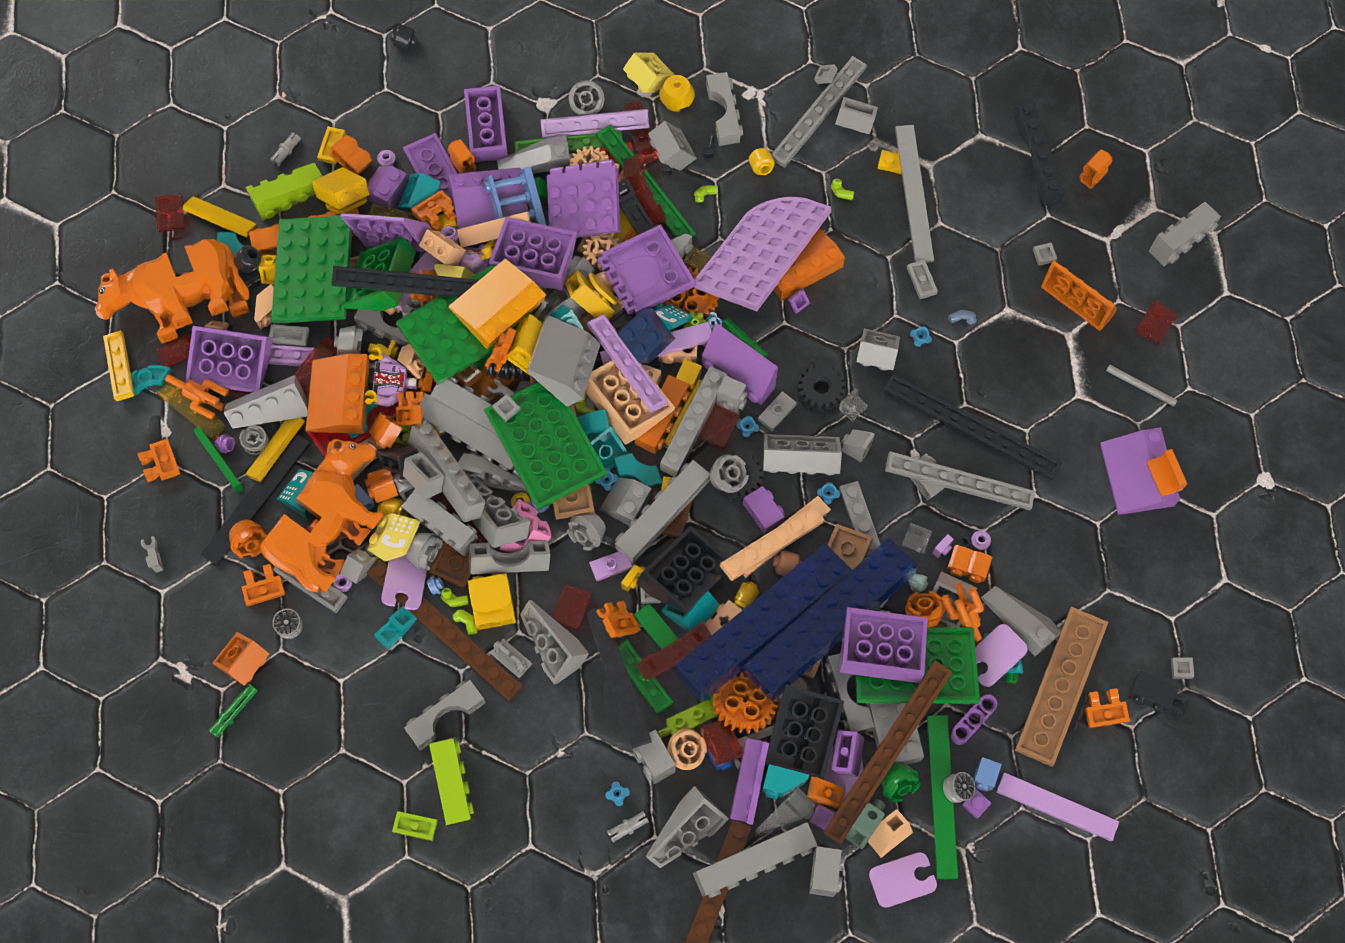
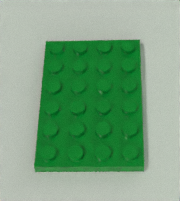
[271,215,352,323]
[396,265,528,385]
[484,382,607,510]
[855,627,980,704]

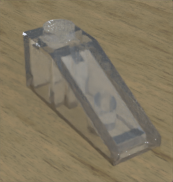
[754,788,816,836]

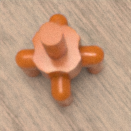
[165,374,229,420]
[941,583,984,645]

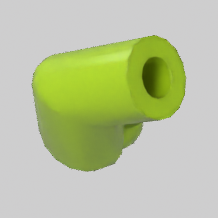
[831,179,854,200]
[694,185,718,202]
[574,395,596,415]
[441,588,469,607]
[453,610,478,635]

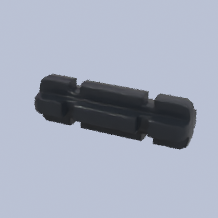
[1068,693,1089,732]

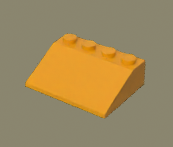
[448,259,546,350]

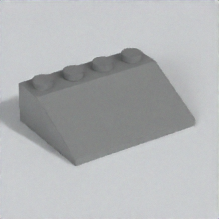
[527,315,600,407]

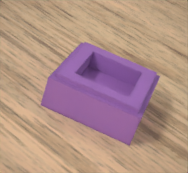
[809,804,836,830]

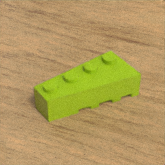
[246,163,322,221]
[429,737,474,825]

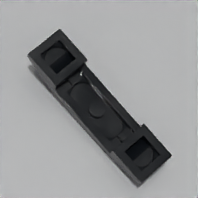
[618,178,656,235]

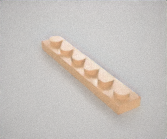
[720,505,824,581]

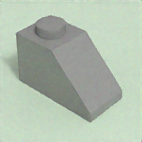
[841,429,875,462]

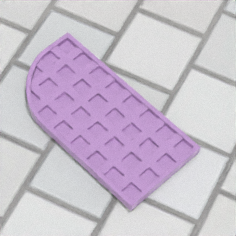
[693,197,831,311]

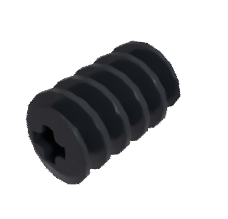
[487,354,527,381]

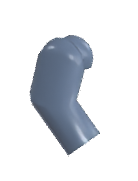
[948,310,977,325]

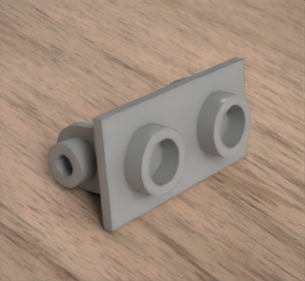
[490,639,532,678]

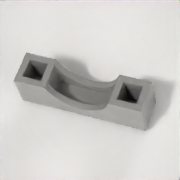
[706,72,743,146]
[354,309,409,346]
[469,540,550,574]
[825,653,875,734]
[404,680,486,751]

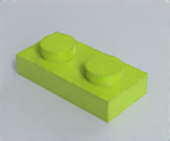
[392,811,438,841]

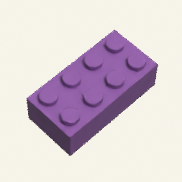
[464,85,508,163]

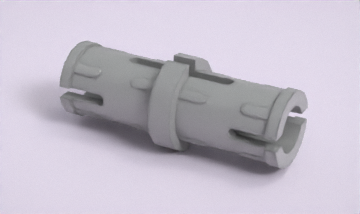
[270,132,301,167]
[607,811,649,843]

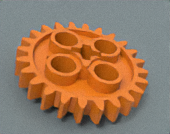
[660,267,719,324]
[712,672,778,734]

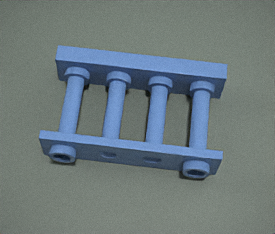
[484,167,546,225]

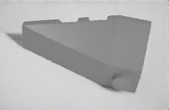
[497,135,570,174]
[458,452,530,496]
[981,586,1061,656]
[520,600,589,684]
[646,786,729,868]

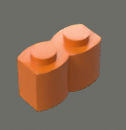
[329,135,372,175]
[448,139,477,173]
[1080,149,1112,189]
[368,412,403,449]
[365,469,398,503]
[947,545,992,583]

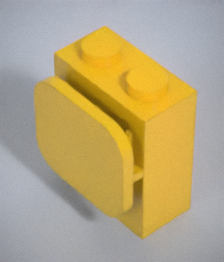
[312,167,370,214]
[565,269,617,320]
[507,314,543,375]
[468,573,516,630]

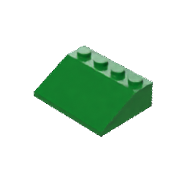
[341,236,416,311]

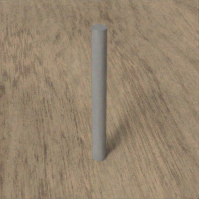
[1106,365,1177,407]

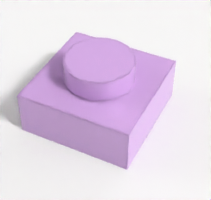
[932,534,954,558]

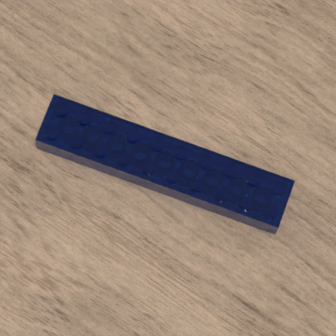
[744,538,917,702]
[675,543,852,702]

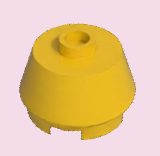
[659,75,695,112]

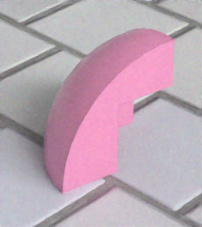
[499,499,551,553]

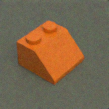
[212,632,269,686]

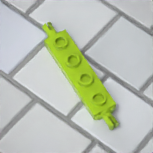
[657,690,742,739]

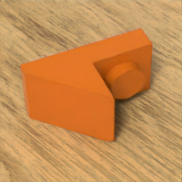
[807,777,845,808]

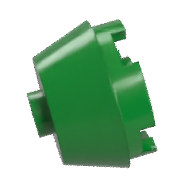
[881,762,920,803]

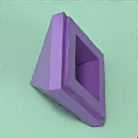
[788,288,810,314]

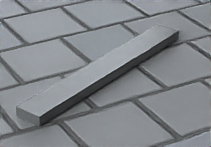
[771,56,867,168]
[895,125,934,263]
[885,451,1035,510]

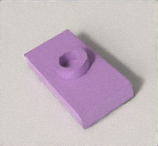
[589,552,633,582]

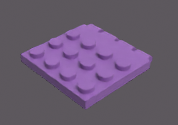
[547,159,620,238]
[597,224,696,315]

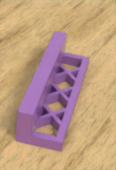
[730,738,769,825]

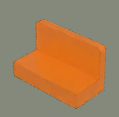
[1146,449,1187,496]

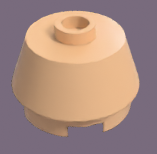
[667,729,707,770]

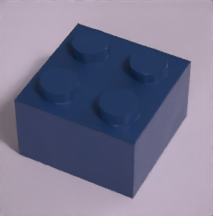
[618,309,676,363]

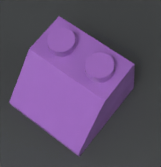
[367,166,409,212]

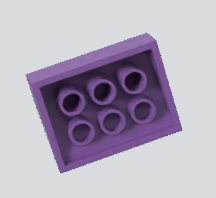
[447,168,528,229]
[340,213,432,252]
[489,217,577,291]
[702,324,778,405]
[185,326,273,392]
[1100,427,1180,515]
[839,607,928,683]

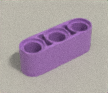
[950,694,997,745]

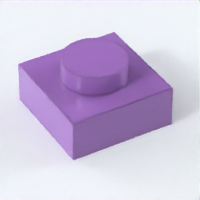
[962,789,991,819]

